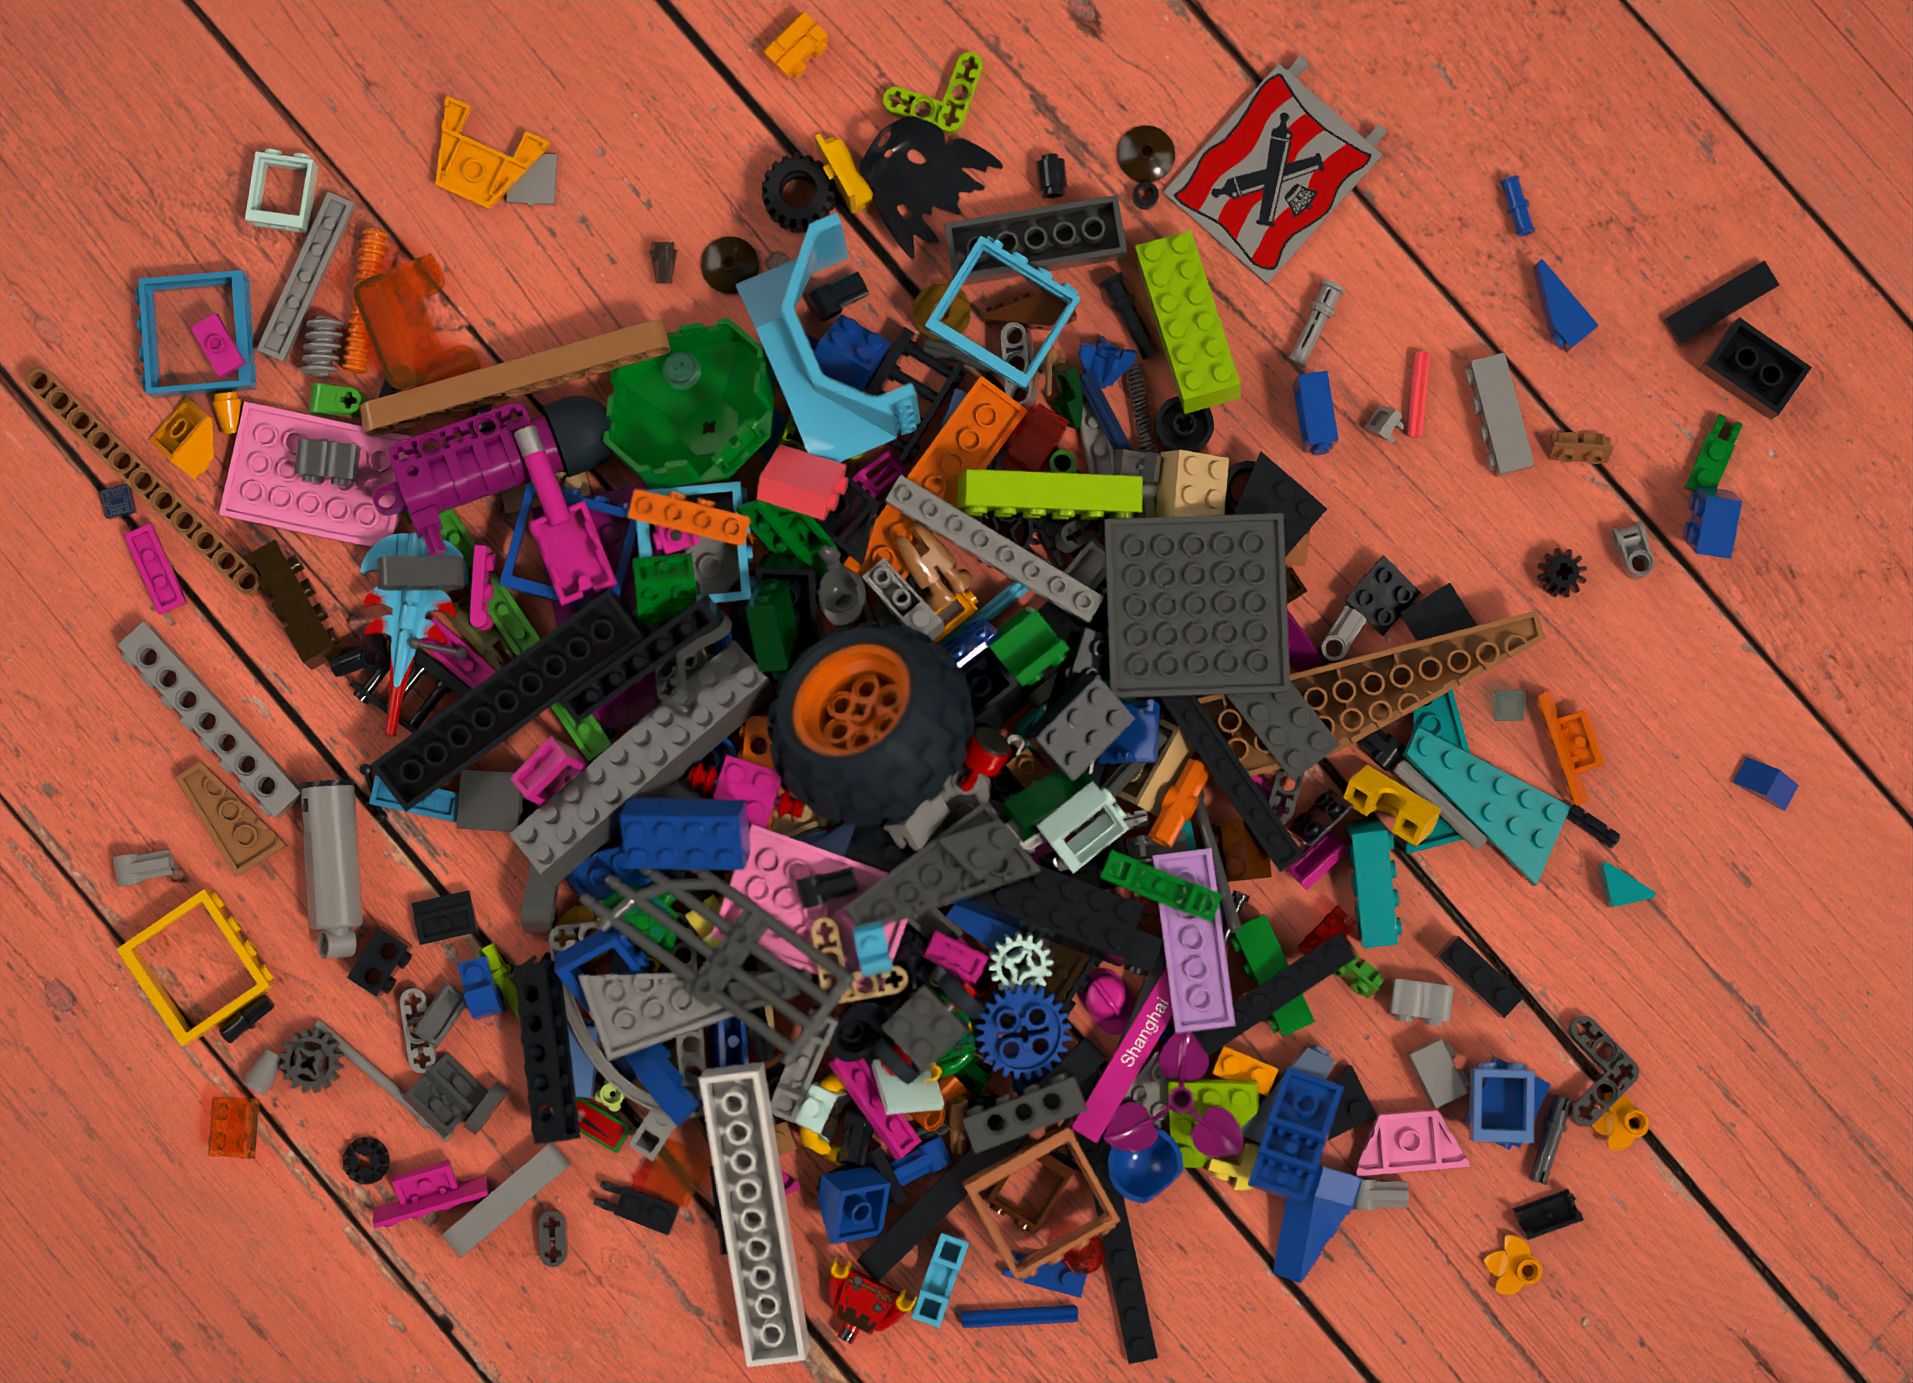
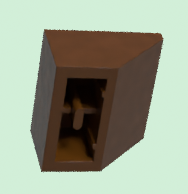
[1198,821,1272,882]

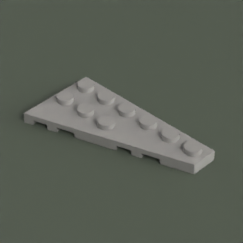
[578,971,769,1061]

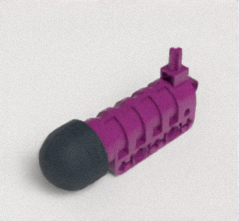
[373,396,612,557]

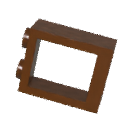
[987,1138,1075,1232]

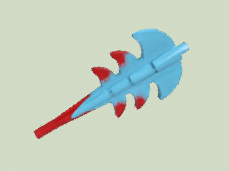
[360,532,469,737]

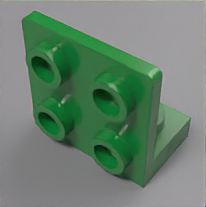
[632,553,697,626]

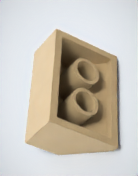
[1100,719,1195,818]

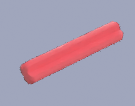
[1406,352,1431,438]

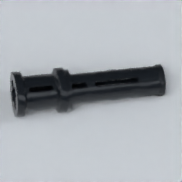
[1099,272,1159,360]

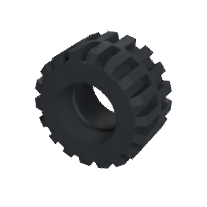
[762,153,836,233]

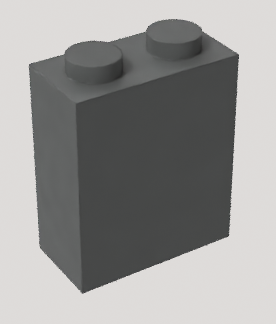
[456,770,535,832]

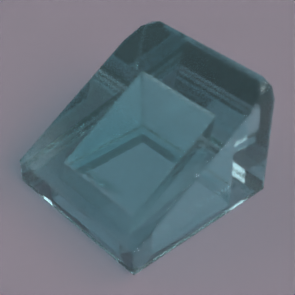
[1494,691,1526,721]

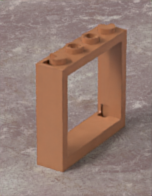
[962,1124,1120,1280]

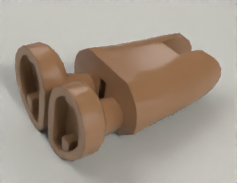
[895,522,973,611]

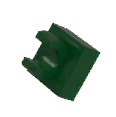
[955,1055,992,1095]

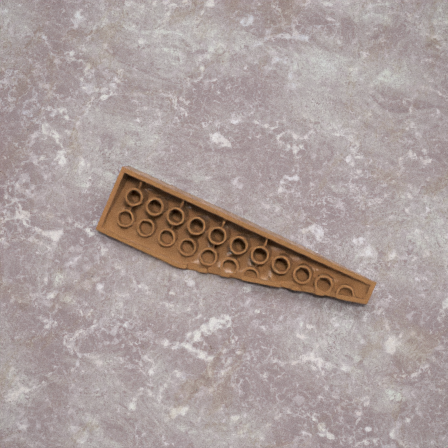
[1198,610,1545,785]

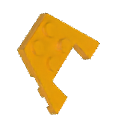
[435,95,551,211]

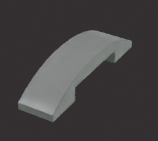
[770,1008,838,1123]

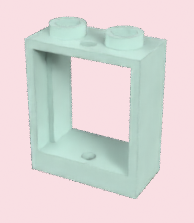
[245,149,319,234]
[1037,781,1129,873]

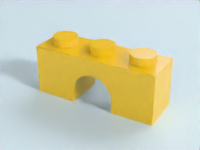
[1343,765,1442,846]

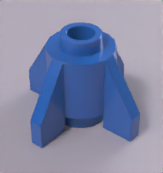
[1078,335,1137,388]

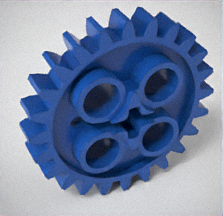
[974,983,1071,1080]

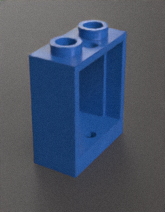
[1293,371,1339,456]
[555,926,649,1012]

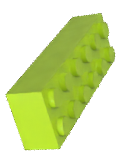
[1135,230,1241,414]
[957,469,1143,521]

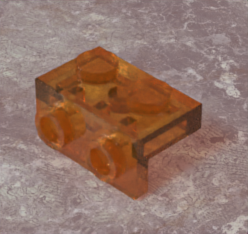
[208,1096,259,1159]

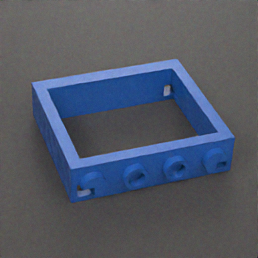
[499,482,637,608]

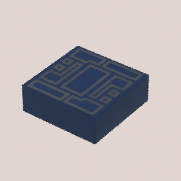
[100,484,137,520]

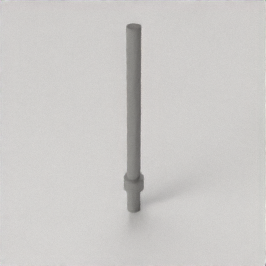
[312,1020,453,1142]

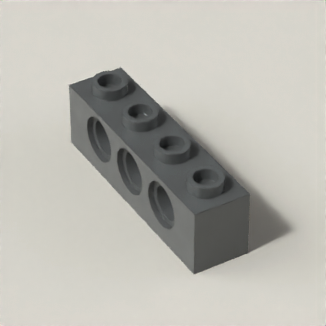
[963,1072,1088,1154]

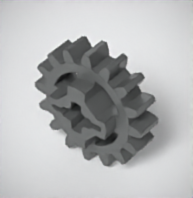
[279,1029,344,1093]

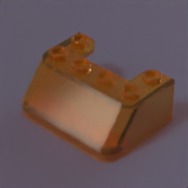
[354,253,481,391]

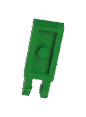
[1684,414,1742,493]

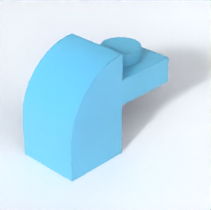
[852,921,892,978]

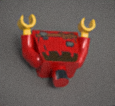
[828,1257,918,1344]

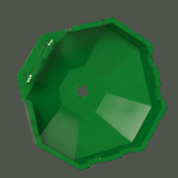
[603,318,776,489]

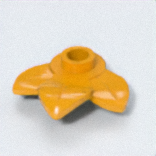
[1591,1092,1650,1151]
[1484,1235,1543,1295]

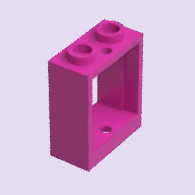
[510,737,592,806]

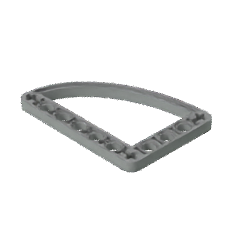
[549,913,707,1118]

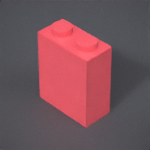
[757,444,849,520]

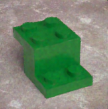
[986,605,1069,686]

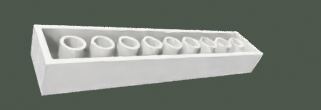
[699,1062,810,1367]

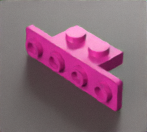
[372,1160,489,1228]

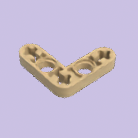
[812,918,908,1004]

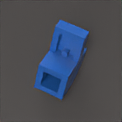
[457,956,506,1020]

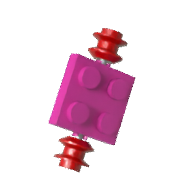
[688,755,806,829]

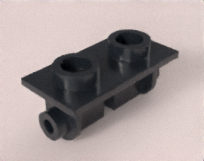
[894,930,928,995]

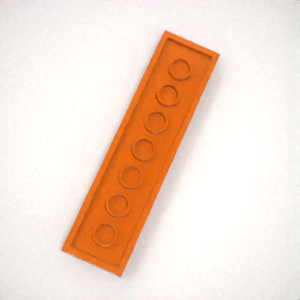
[843,375,1028,582]

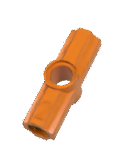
[1148,759,1211,848]

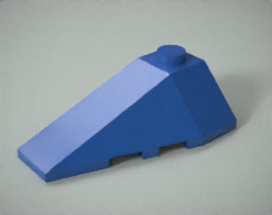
[1273,1164,1363,1283]

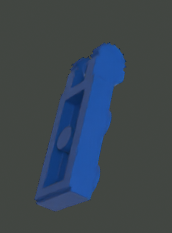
[1001,1250,1088,1298]

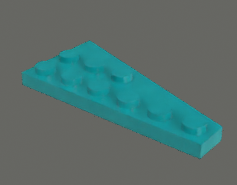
[1403,727,1571,886]

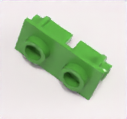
[1333,955,1384,999]

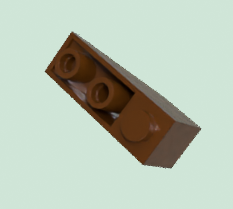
[983,284,1077,331]

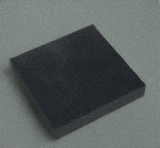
[1399,583,1477,642]

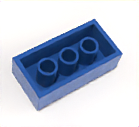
[620,798,751,870]

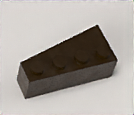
[244,540,342,670]

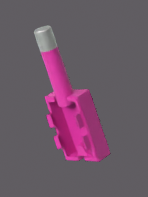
[514,425,617,606]

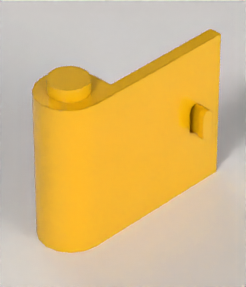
[815,133,874,214]

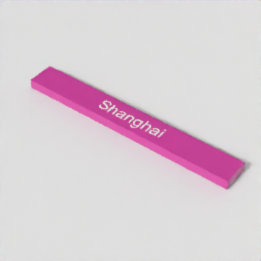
[1071,965,1173,1143]

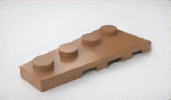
[175,762,288,877]

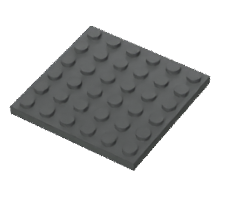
[1104,513,1290,698]

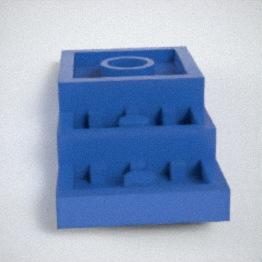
[1248,1067,1344,1205]

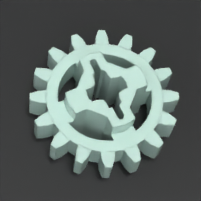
[988,931,1053,992]

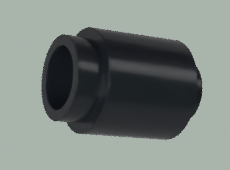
[1036,153,1068,198]

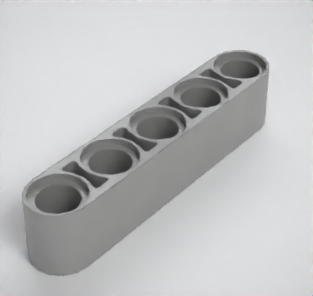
[442,1142,571,1258]

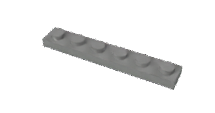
[256,192,356,363]

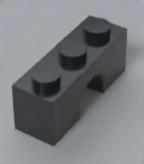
[1434,935,1524,1018]

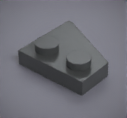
[937,820,1021,884]

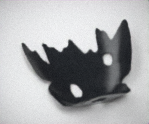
[859,115,1003,259]

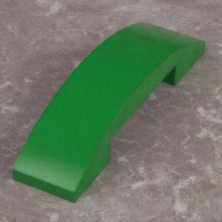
[1101,850,1223,923]

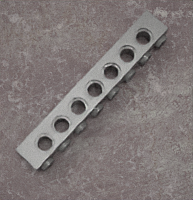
[884,475,1104,624]
[117,621,301,818]

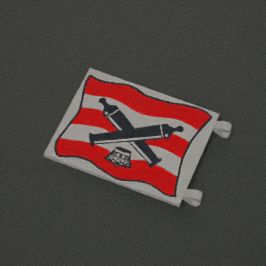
[1163,56,1387,284]

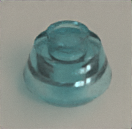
[662,350,701,390]

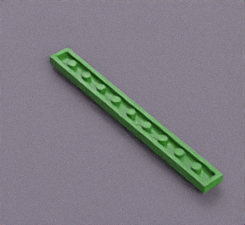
[439,508,613,762]

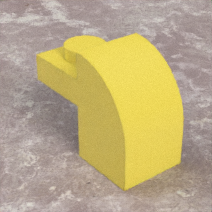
[1207,1141,1260,1190]

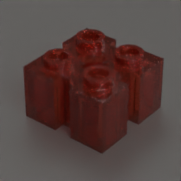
[1005,403,1069,472]

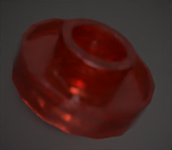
[1062,1235,1105,1275]

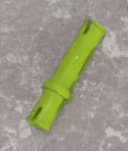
[477,943,520,1022]

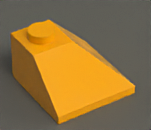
[149,396,214,479]

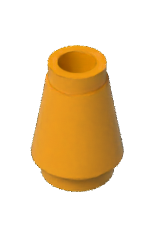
[212,391,241,434]

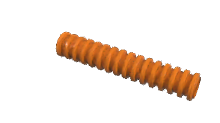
[341,229,388,374]

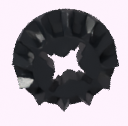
[342,1137,390,1185]

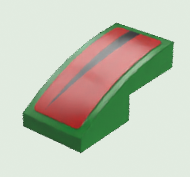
[576,1097,633,1153]

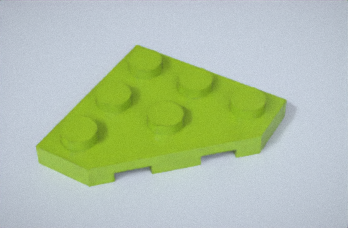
[1168,1079,1259,1168]

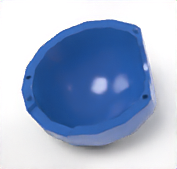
[1108,1128,1183,1204]

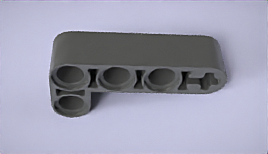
[521,862,560,935]

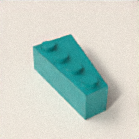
[1344,817,1402,949]

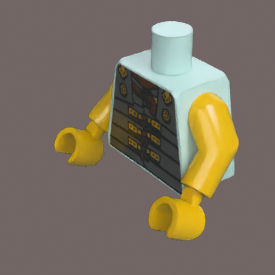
[795,1073,851,1166]

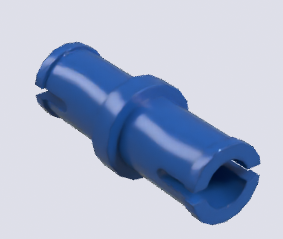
[1500,176,1536,237]

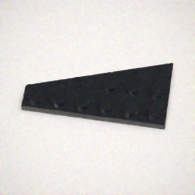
[1234,451,1327,557]

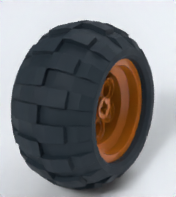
[767,621,974,826]

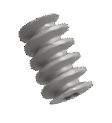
[300,316,345,379]

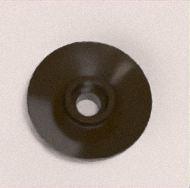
[1117,125,1175,183]
[701,236,759,294]

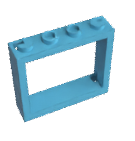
[925,236,1081,391]
[635,481,756,603]

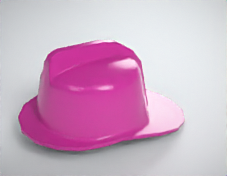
[1079,969,1136,1035]

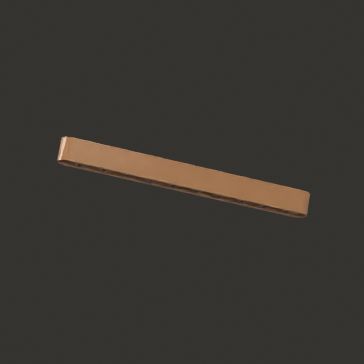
[359,320,671,437]
[25,367,264,596]

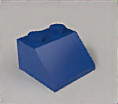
[818,1166,891,1244]

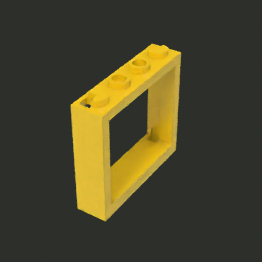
[116,889,276,1047]

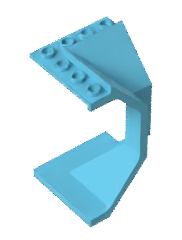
[735,213,921,463]

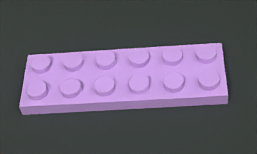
[1153,848,1235,1033]

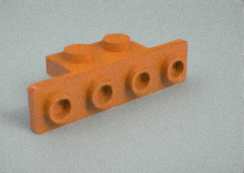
[628,489,750,546]
[1537,690,1607,806]

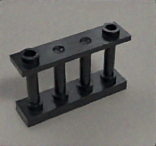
[864,327,966,465]
[349,636,472,733]

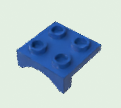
[1098,700,1160,764]

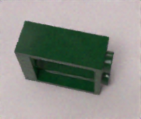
[746,578,801,672]

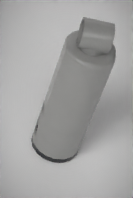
[300,779,363,959]

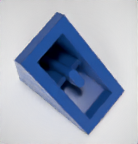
[1732,757,1799,811]

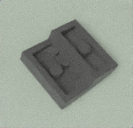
[402,1052,488,1138]

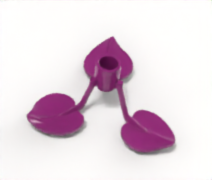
[1103,1032,1244,1157]

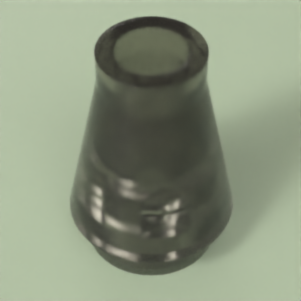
[649,242,678,284]

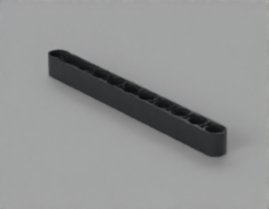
[857,1036,1107,1282]

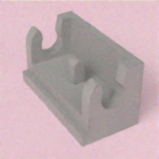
[883,795,950,850]

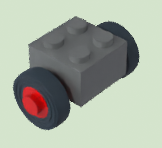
[872,972,986,1085]

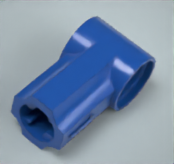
[890,1135,954,1186]

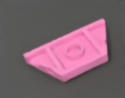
[1355,1108,1470,1176]

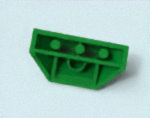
[736,500,837,588]

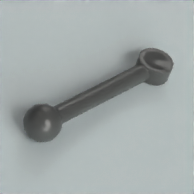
[409,637,468,660]

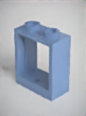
[1469,1062,1535,1143]

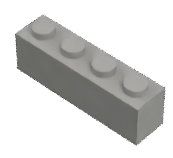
[1464,352,1534,477]

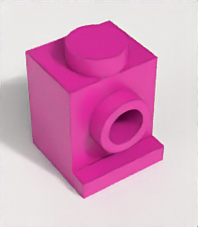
[652,525,700,554]

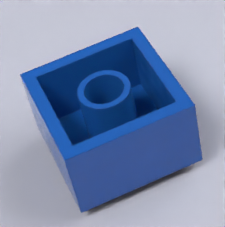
[814,314,892,392]
[1683,486,1743,559]

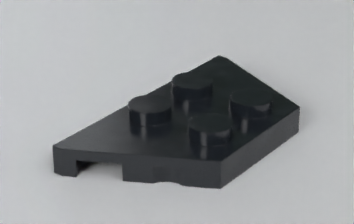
[813,474,880,565]

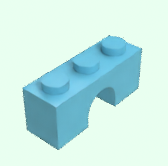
[911,1230,969,1328]

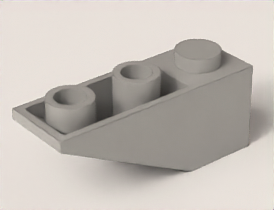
[862,558,945,640]
[628,1068,701,1161]

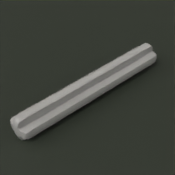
[1393,760,1487,849]

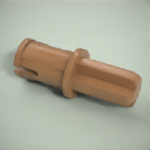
[947,1096,968,1155]

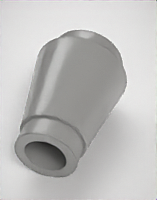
[243,1049,281,1095]

